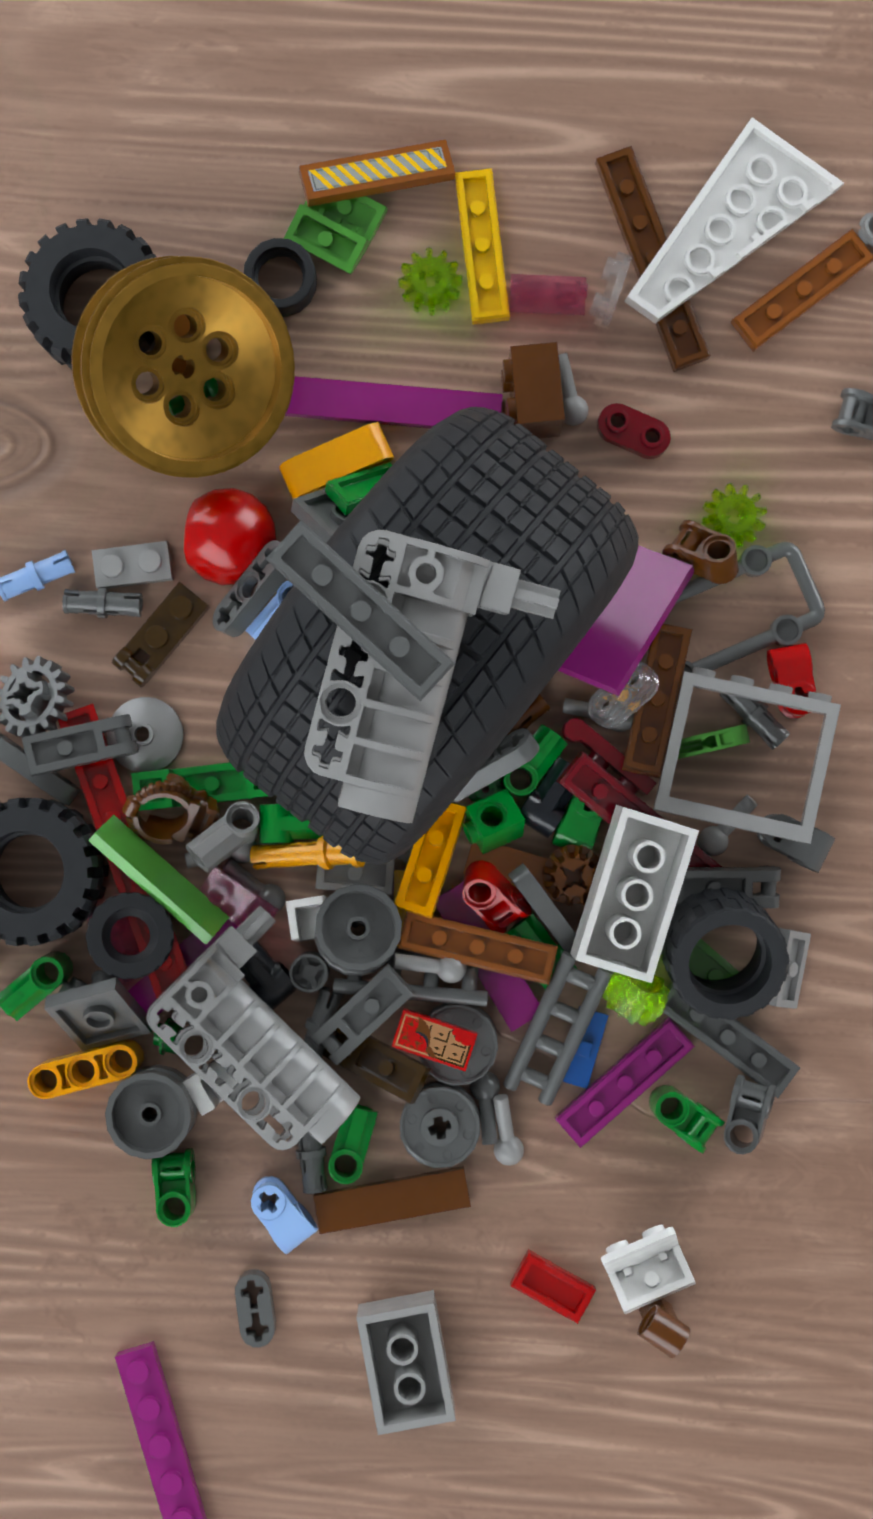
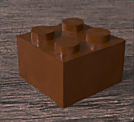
[501,342,565,439]

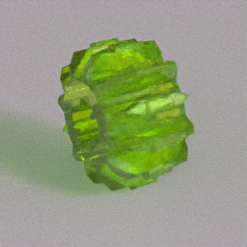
[398,247,463,316]
[701,483,767,549]
[602,972,670,1027]

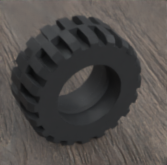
[18,218,156,370]
[0,798,109,946]

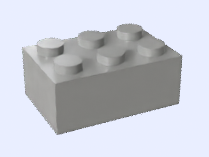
[357,1290,456,1435]

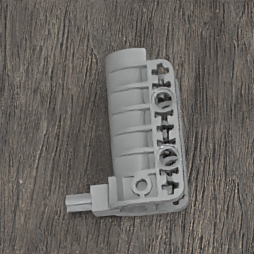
[304,530,561,823]
[146,906,360,1150]

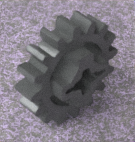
[0,656,75,737]

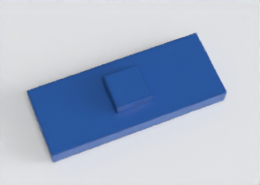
[563,1006,609,1089]

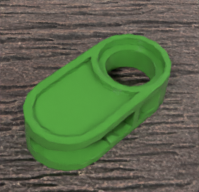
[678,724,750,759]

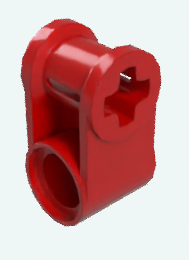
[766,643,816,719]
[462,860,532,933]

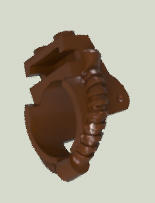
[122,773,220,844]

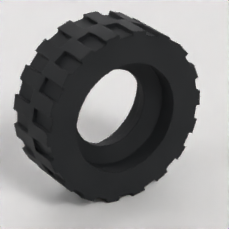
[86,892,174,979]

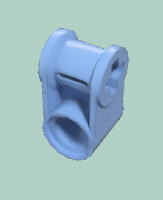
[251,1176,318,1254]

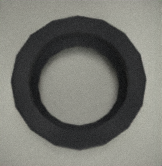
[244,238,317,317]

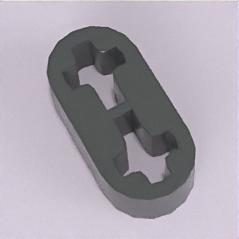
[235,1269,276,1348]

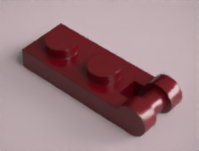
[561,718,657,795]

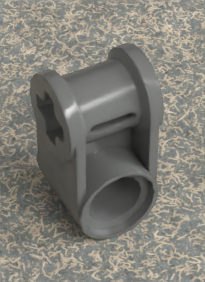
[831,388,873,440]
[757,814,836,873]
[724,1074,777,1155]

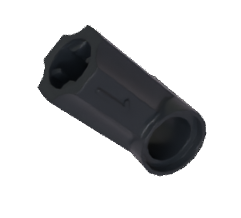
[520,757,573,838]
[239,941,297,1010]

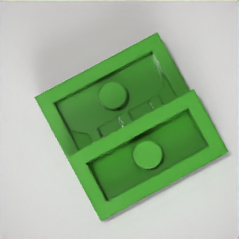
[284,196,388,275]

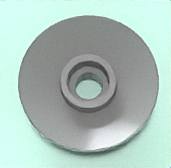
[107,697,183,772]

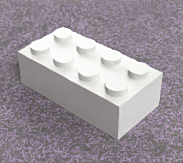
[570,805,699,983]

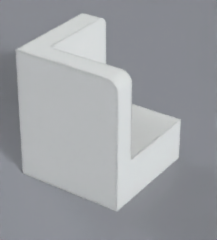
[286,895,327,942]
[182,1061,238,1116]

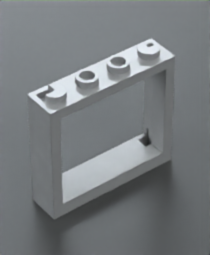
[653,667,841,844]

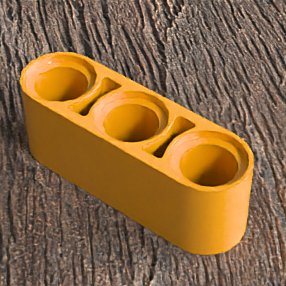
[279,422,395,499]
[27,1039,144,1099]

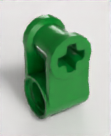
[551,795,602,850]
[649,1085,725,1154]
[152,1148,196,1227]

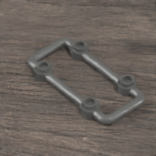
[632,542,825,691]

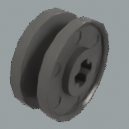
[419,1003,498,1086]
[400,1081,480,1168]

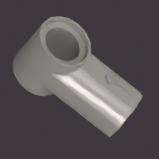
[186,801,260,873]

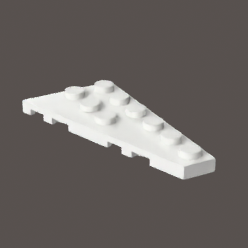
[624,118,844,324]

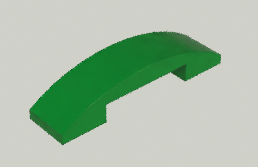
[131,762,275,811]

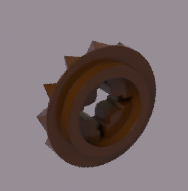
[543,844,599,906]

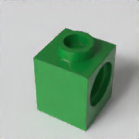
[462,789,525,855]

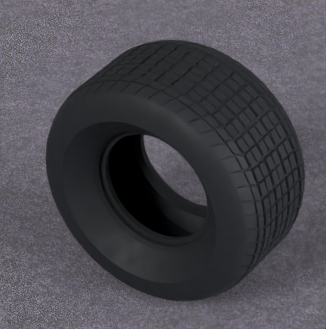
[216,407,639,865]

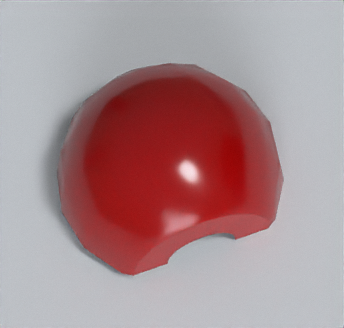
[184,488,276,585]

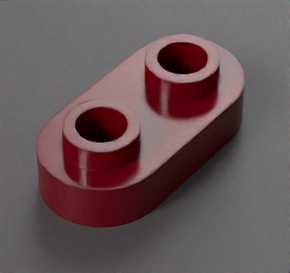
[597,403,671,459]

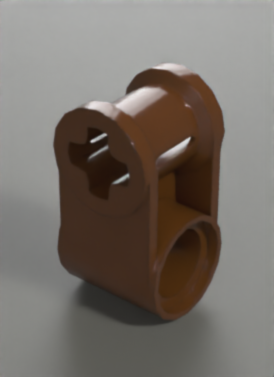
[662,520,739,584]

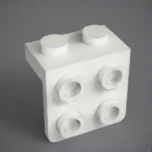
[601,1225,696,1314]

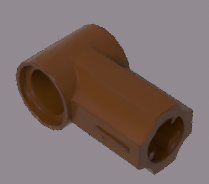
[637,1298,690,1358]

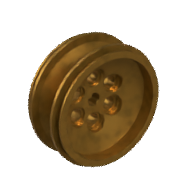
[72,256,295,478]

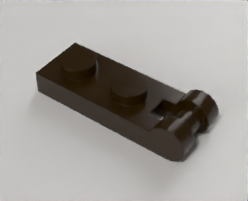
[112,582,210,687]
[323,1028,431,1104]

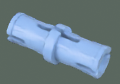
[0,550,76,602]

